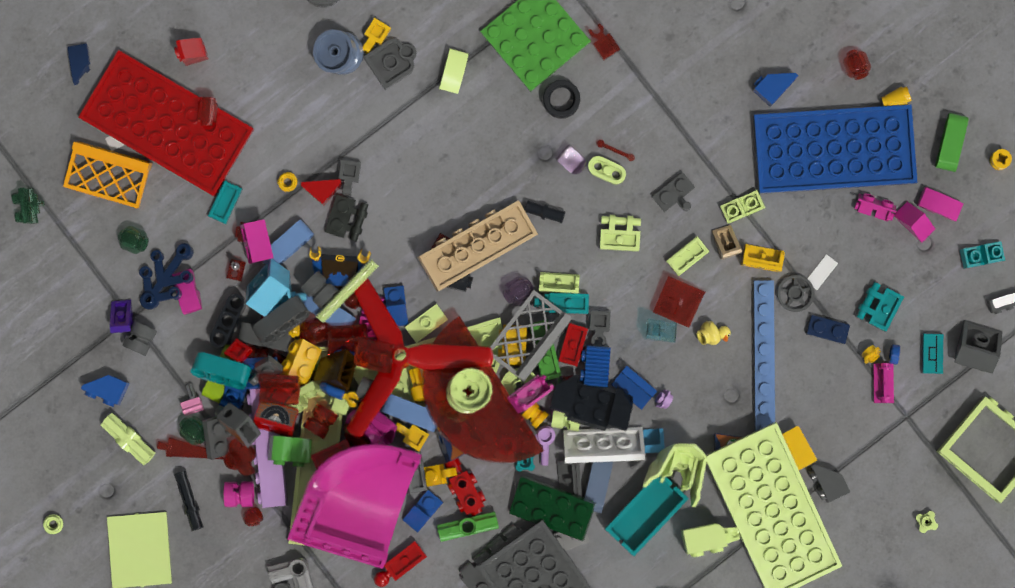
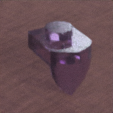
[556,145,586,175]

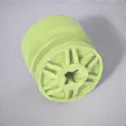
[446,369,492,414]

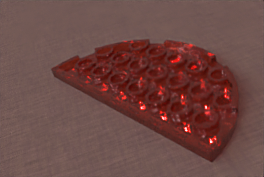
[422,316,544,463]

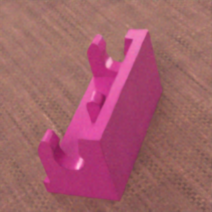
[240,219,274,264]
[507,375,555,414]

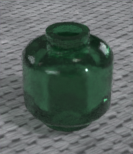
[118,226,149,254]
[179,416,205,445]

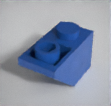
[81,375,130,407]

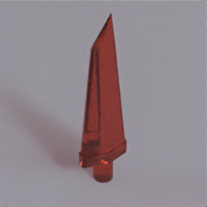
[157,437,226,460]

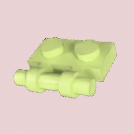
[600,214,641,252]

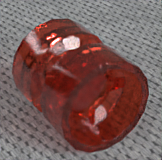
[302,402,339,439]

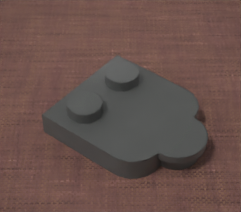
[363,39,417,90]

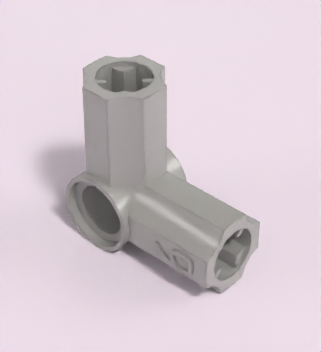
[268,557,314,588]

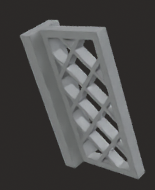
[490,290,572,383]

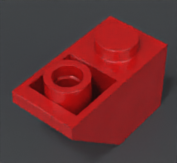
[174,37,209,66]

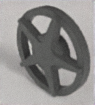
[777,275,815,312]

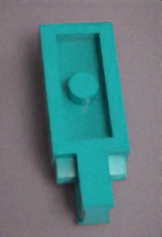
[534,293,589,314]

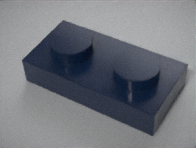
[806,315,850,344]

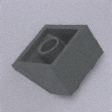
[954,320,1003,374]

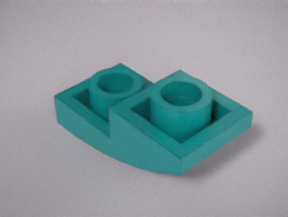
[960,241,1006,269]

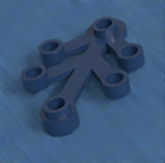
[139,243,194,310]

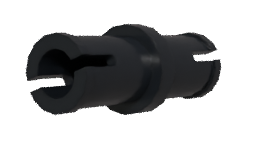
[525,200,566,224]

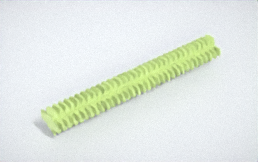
[315,258,379,323]

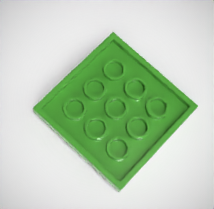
[480,0,591,92]

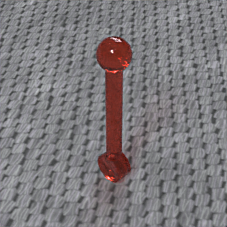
[597,140,635,161]

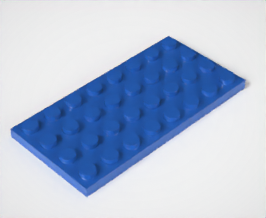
[754,105,918,194]

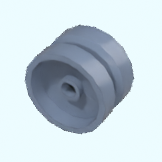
[313,29,364,75]

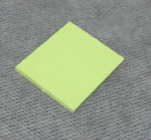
[107,512,172,588]

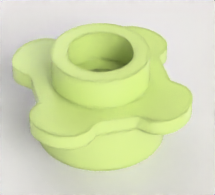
[916,511,938,533]

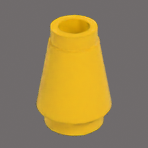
[881,86,912,106]

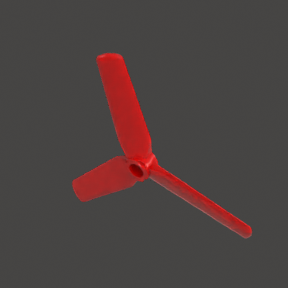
[346,278,493,437]

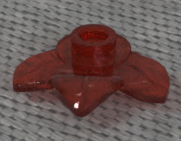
[224,438,256,476]

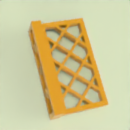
[63,141,153,209]

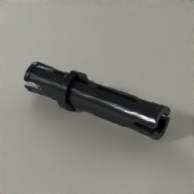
[174,471,204,531]

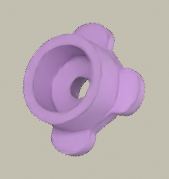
[656,390,673,409]

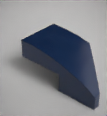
[67,43,90,86]

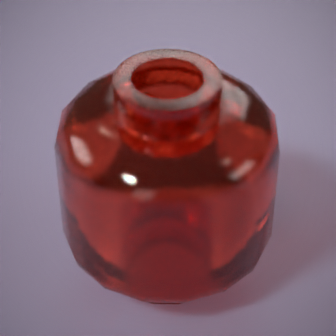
[843,49,872,80]
[299,317,329,345]

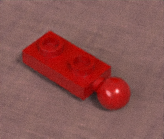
[374,541,427,587]

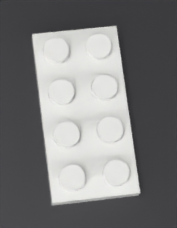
[563,427,645,463]

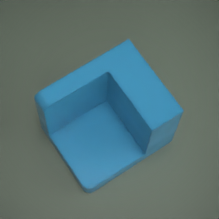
[643,428,665,454]

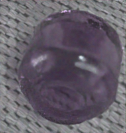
[503,276,533,306]

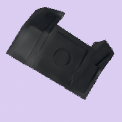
[550,375,633,431]

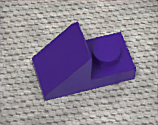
[109,300,133,333]

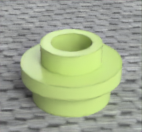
[43,514,63,534]

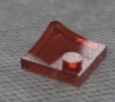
[653,276,706,328]

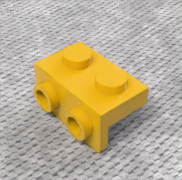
[279,339,322,386]

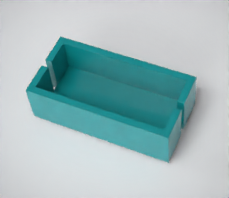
[604,475,689,557]

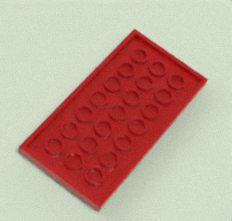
[78,50,254,197]

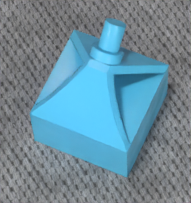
[246,259,307,317]

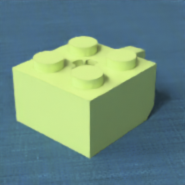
[681,523,740,557]

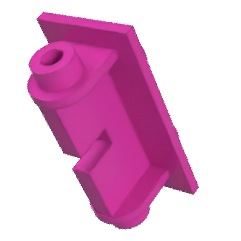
[854,193,896,222]
[873,363,894,403]

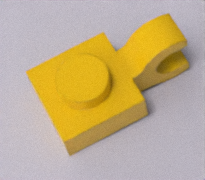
[363,18,391,54]
[396,422,429,451]
[424,464,457,487]

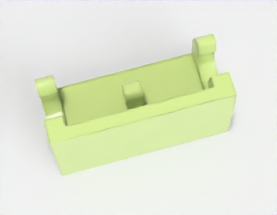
[539,272,580,294]

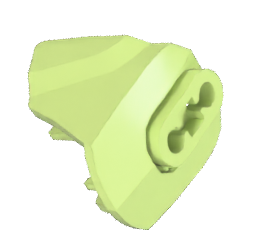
[643,444,707,508]

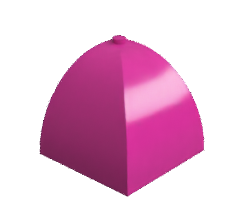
[287,445,422,569]

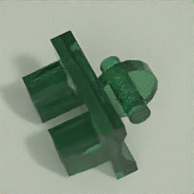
[11,187,45,224]

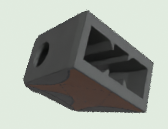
[214,403,261,448]

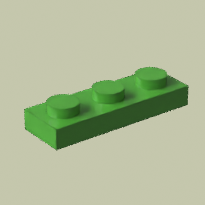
[528,319,561,381]

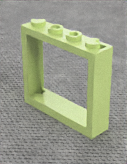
[936,397,1015,503]

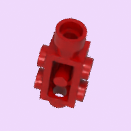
[444,458,486,516]

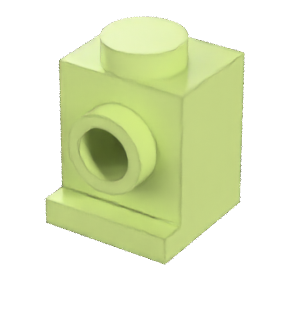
[328,397,353,416]

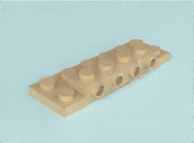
[417,200,538,292]

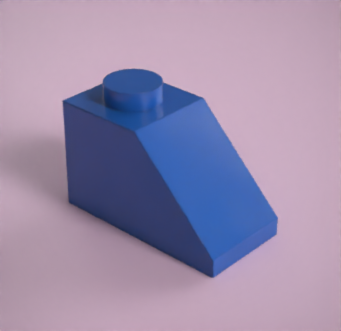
[753,73,799,107]

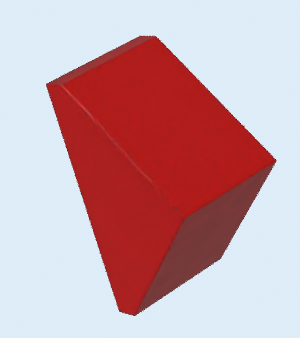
[301,179,342,206]

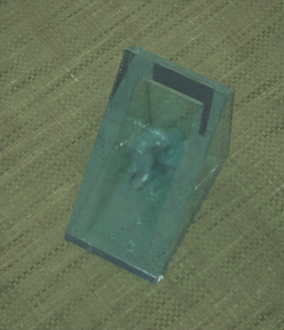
[645,319,677,343]

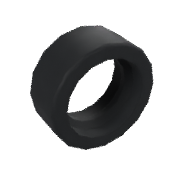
[543,80,580,119]

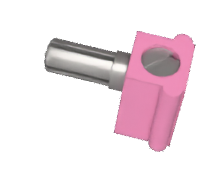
[180,384,204,416]

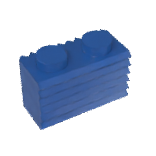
[580,346,611,388]

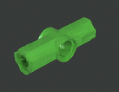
[437,511,499,542]

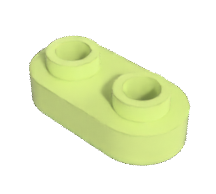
[588,156,626,185]

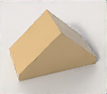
[712,225,742,260]

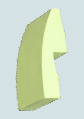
[439,48,469,94]
[720,190,766,224]
[285,381,321,413]

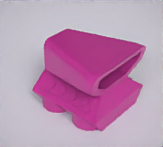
[344,409,397,446]

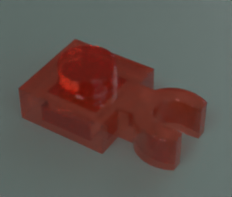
[589,23,620,61]

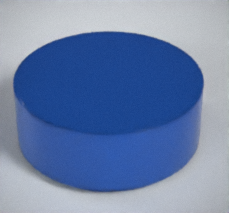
[889,344,900,365]

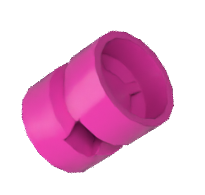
[224,481,254,507]

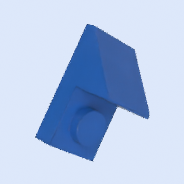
[384,285,409,326]
[403,490,443,533]

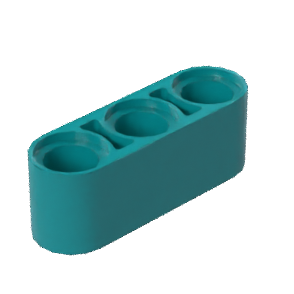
[190,352,252,390]

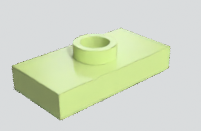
[666,236,710,277]
[405,304,448,343]

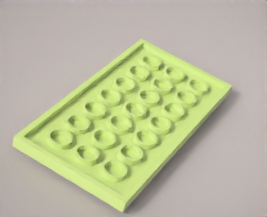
[706,422,842,588]

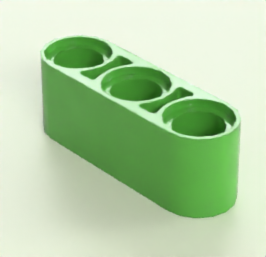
[935,113,969,172]

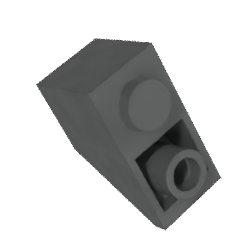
[809,465,850,503]

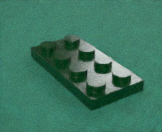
[509,476,596,541]

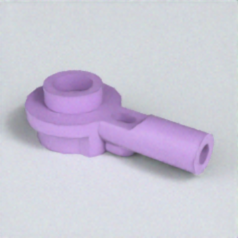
[536,426,555,466]

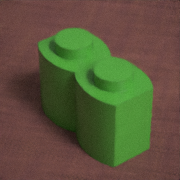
[268,436,312,467]

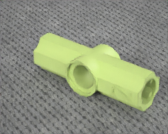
[101,413,156,466]

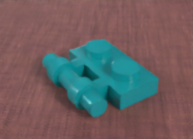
[856,282,904,332]

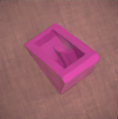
[894,202,935,243]

